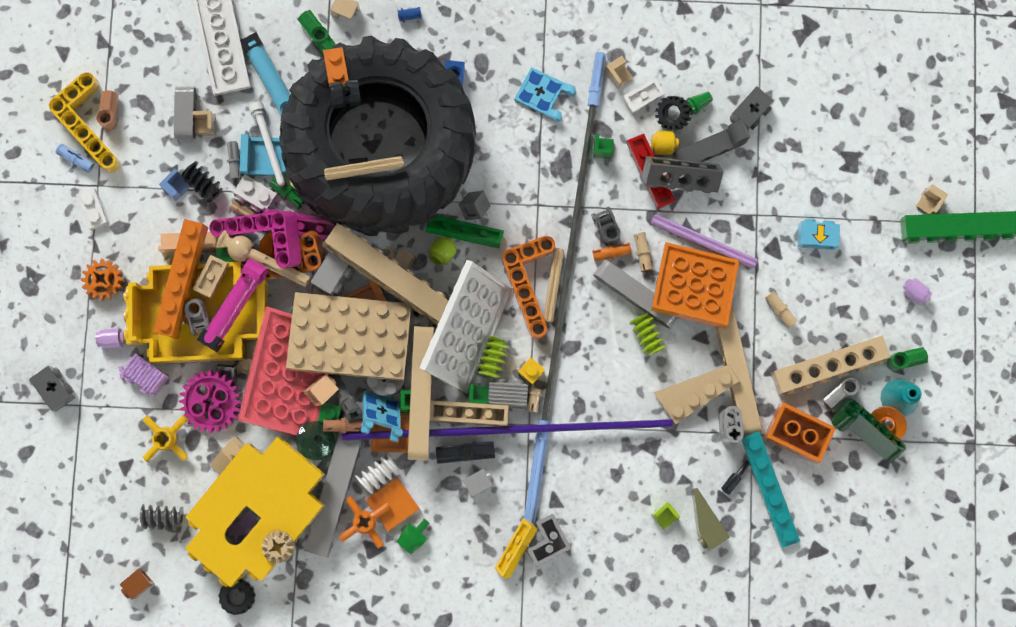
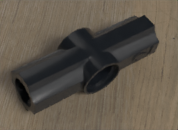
[436,441,495,464]

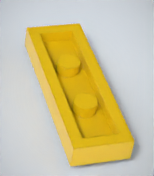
[494,518,537,580]

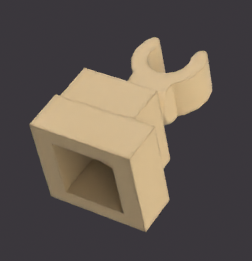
[385,246,415,270]

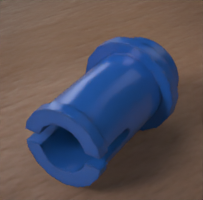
[397,7,422,23]

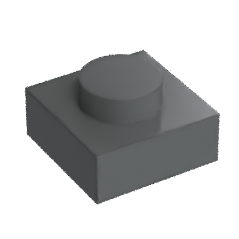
[216,364,237,386]

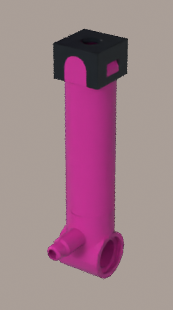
[197,259,268,353]

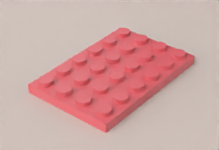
[238,307,329,441]

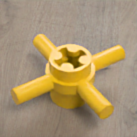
[142,415,189,462]

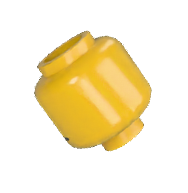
[651,130,679,156]

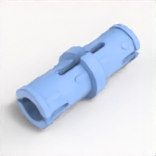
[55,143,95,173]

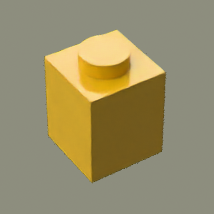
[517,357,545,386]

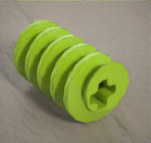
[629,313,667,356]
[476,336,510,379]

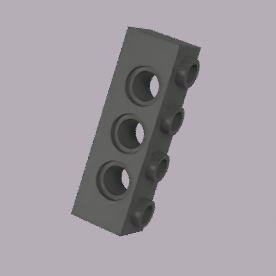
[642,156,724,193]

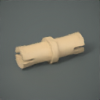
[634,232,653,272]
[765,291,797,328]

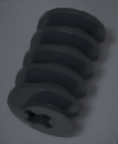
[181,161,223,203]

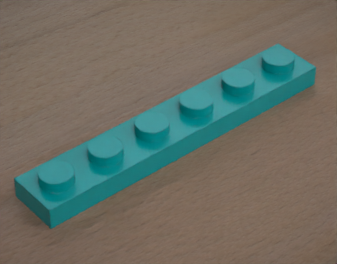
[741,431,800,548]

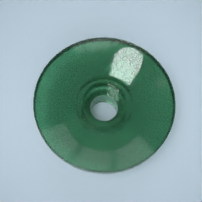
[296,421,335,460]

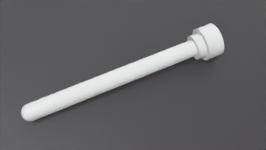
[249,102,285,187]

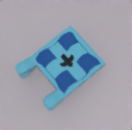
[514,67,576,122]
[361,391,403,442]

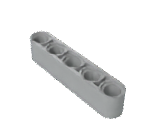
[593,259,678,329]

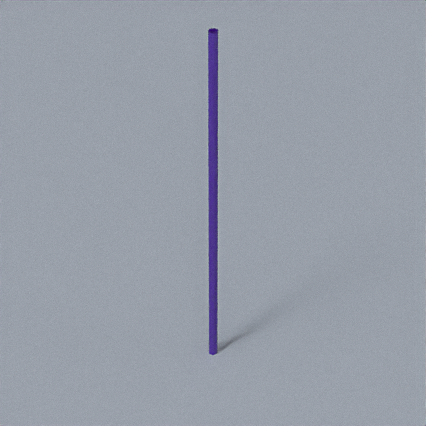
[341,419,673,441]

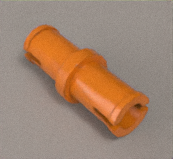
[592,242,632,262]

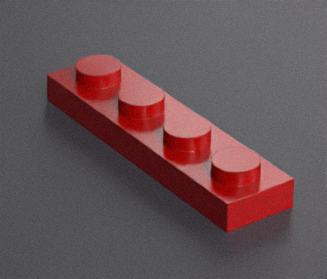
[626,134,676,210]

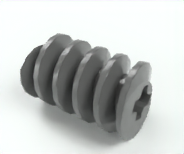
[140,504,184,531]

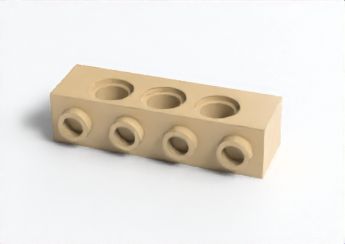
[430,401,509,426]

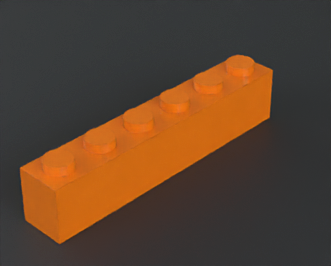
[153,219,208,339]

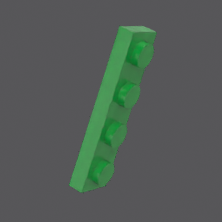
[425,215,504,249]

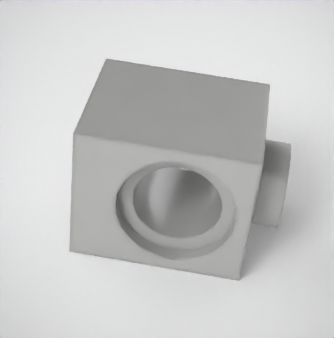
[463,469,494,497]

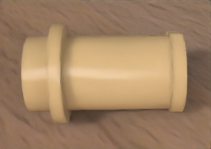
[526,388,543,413]

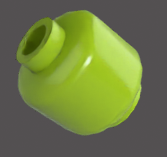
[428,237,457,266]

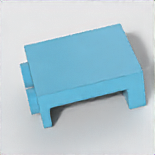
[239,134,288,177]

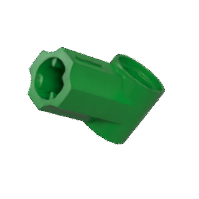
[886,347,928,371]

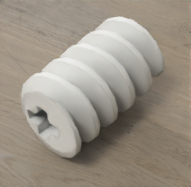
[355,453,399,494]

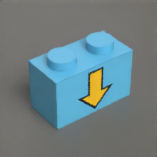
[797,219,840,250]

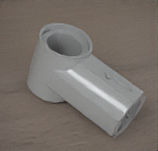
[822,378,860,413]

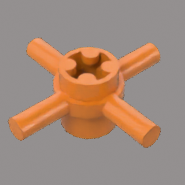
[338,496,391,549]

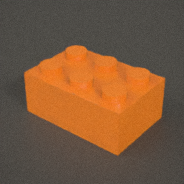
[763,402,836,464]

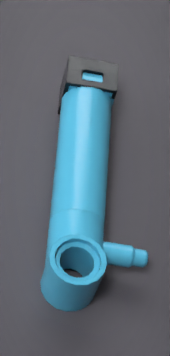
[240,32,290,116]

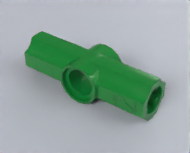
[297,10,336,55]

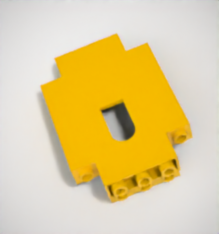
[124,262,268,364]
[185,437,325,587]

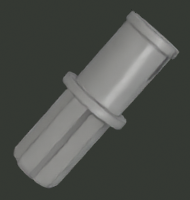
[227,141,242,180]

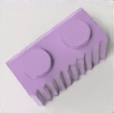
[122,353,170,396]

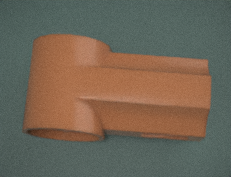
[96,90,119,131]

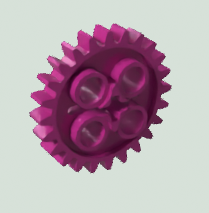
[179,370,242,433]

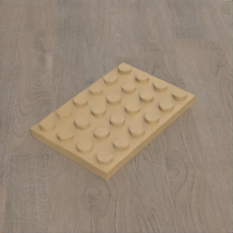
[286,292,411,381]

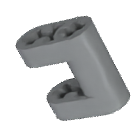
[718,406,744,445]

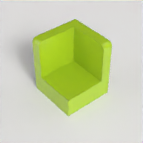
[651,502,681,530]

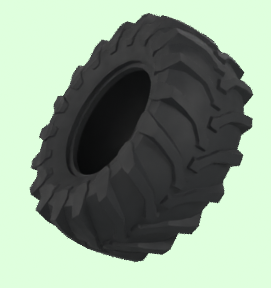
[279,35,476,236]

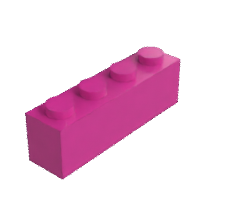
[263,208,335,239]

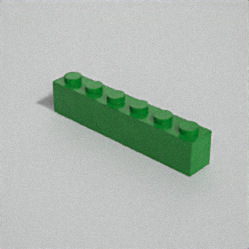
[900,211,1016,244]

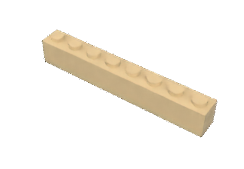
[322,223,448,326]

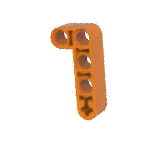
[264,231,325,280]

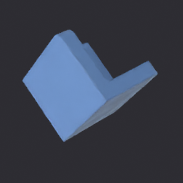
[159,169,190,201]

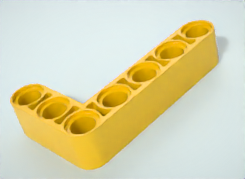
[49,72,120,173]

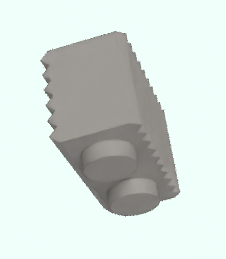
[488,379,528,409]

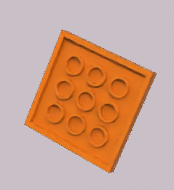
[651,242,739,329]

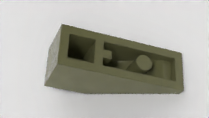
[691,488,730,550]

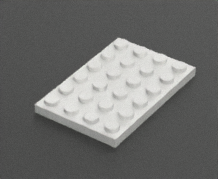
[420,260,513,394]

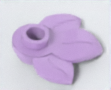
[228,511,257,545]

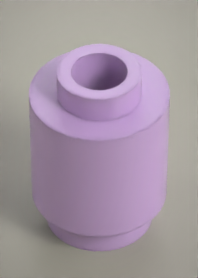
[902,278,932,305]
[96,328,126,349]

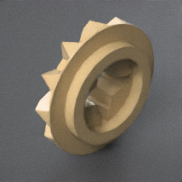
[261,531,294,563]

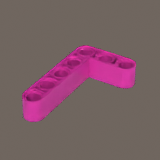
[209,211,301,268]

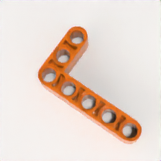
[502,236,555,340]

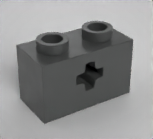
[730,86,774,130]
[29,366,75,412]

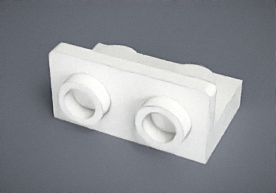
[231,175,278,214]

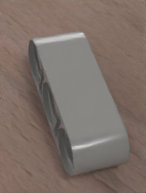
[174,87,197,140]

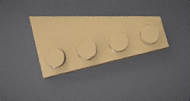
[654,365,740,424]

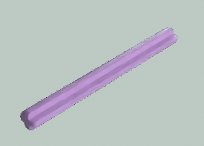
[651,214,757,268]

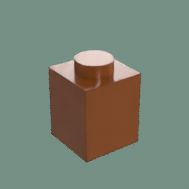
[120,568,155,600]

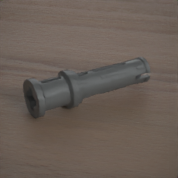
[329,374,362,421]

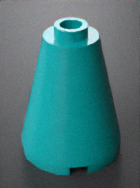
[880,379,922,416]

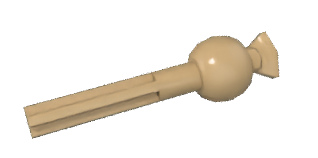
[216,230,310,287]

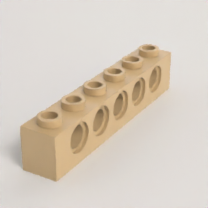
[771,335,891,396]

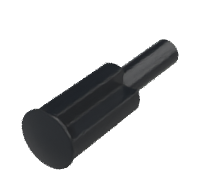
[721,460,750,495]

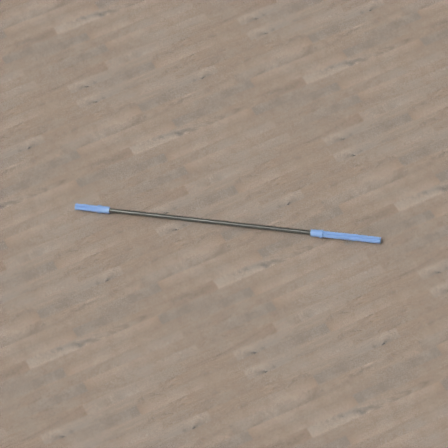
[524,52,606,525]

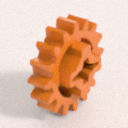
[80,259,124,301]

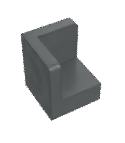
[458,190,490,220]

